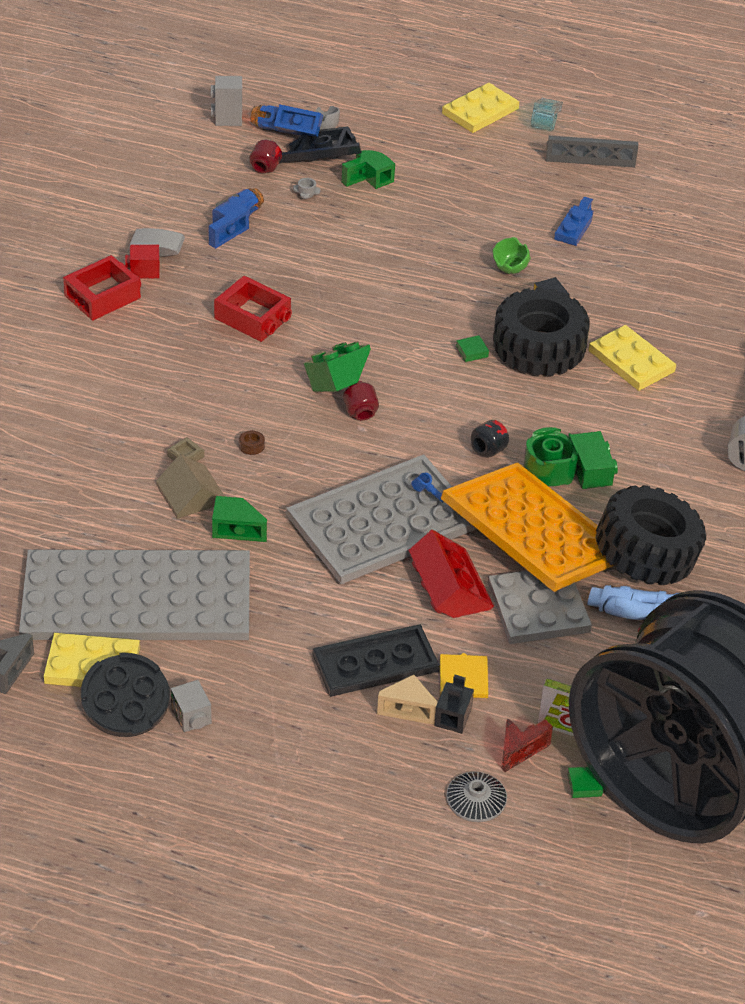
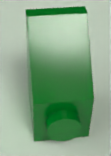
[212,496,267,542]

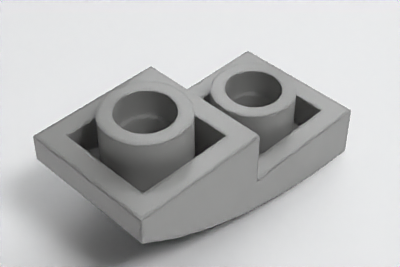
[129,228,185,257]

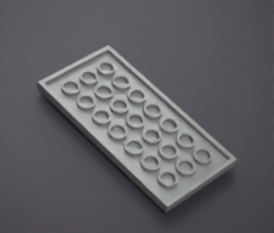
[19,550,250,640]

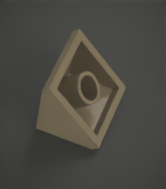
[156,454,224,519]

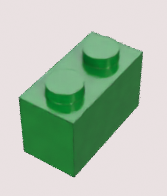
[572,431,618,489]

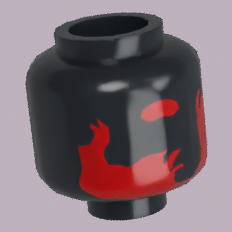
[471,420,509,458]

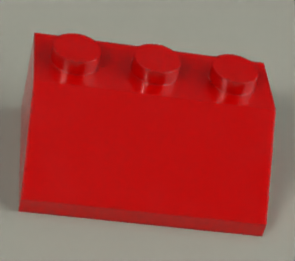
[409,529,494,618]

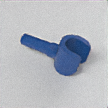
[411,472,444,503]

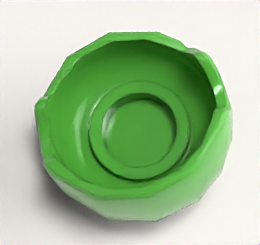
[492,237,531,274]

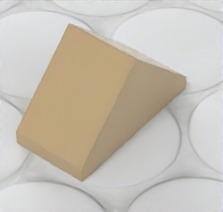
[377,675,437,725]

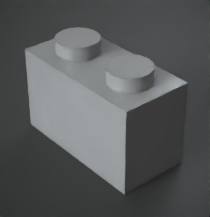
[211,76,242,126]

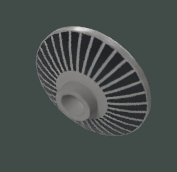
[446,772,507,822]

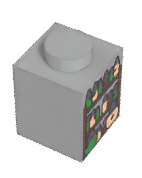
[171,680,212,732]

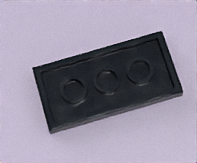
[312,624,440,697]

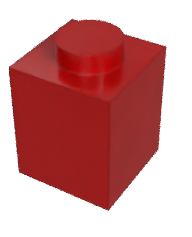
[125,244,160,279]

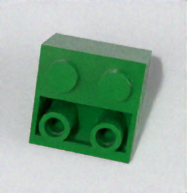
[304,342,371,392]

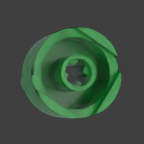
[523,427,579,486]

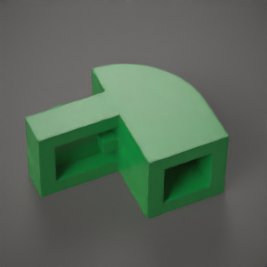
[342,150,395,189]

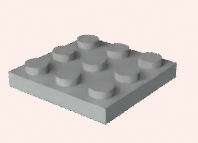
[488,571,592,644]

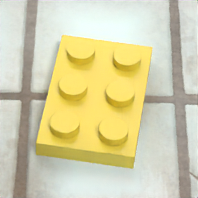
[442,83,520,133]
[588,325,676,391]
[44,633,140,687]

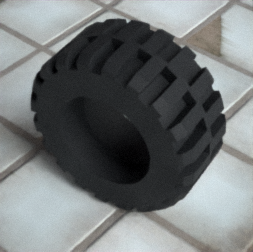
[493,287,590,377]
[595,485,707,585]

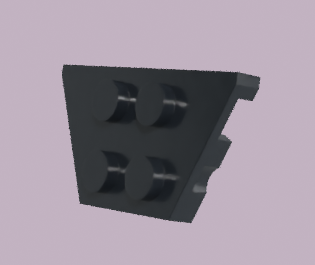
[279,126,362,163]

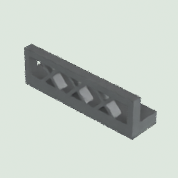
[546,135,639,168]

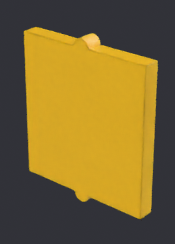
[440,653,488,698]

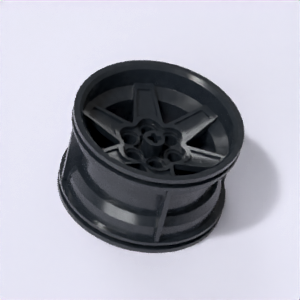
[569,590,745,844]

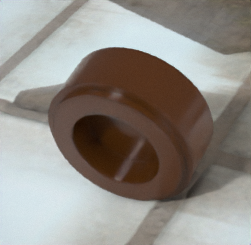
[239,430,265,455]

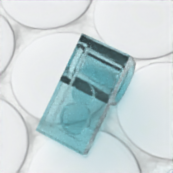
[531,97,563,131]

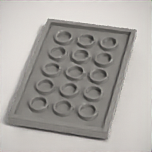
[286,454,477,584]

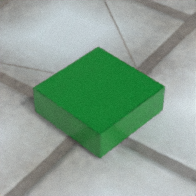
[456,335,489,362]
[568,767,603,798]

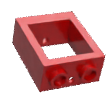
[63,255,141,321]
[214,275,292,342]

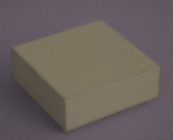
[167,437,204,461]

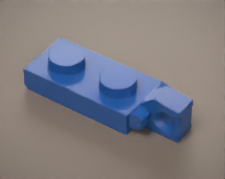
[554,196,594,246]

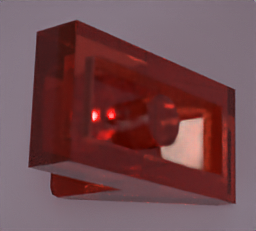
[501,719,553,772]

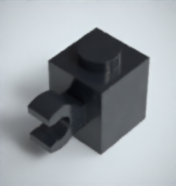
[434,674,474,734]

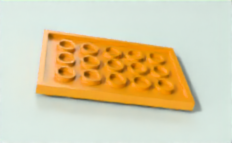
[441,462,614,592]

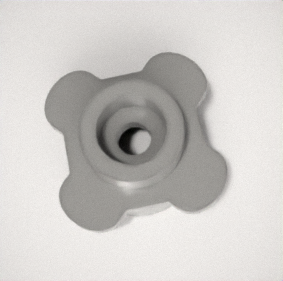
[293,178,321,199]

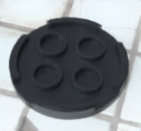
[81,653,170,737]

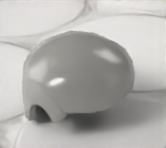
[315,106,340,130]

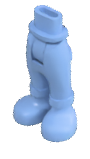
[588,585,678,620]

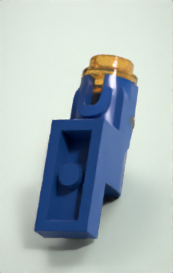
[250,104,324,137]
[209,188,264,249]

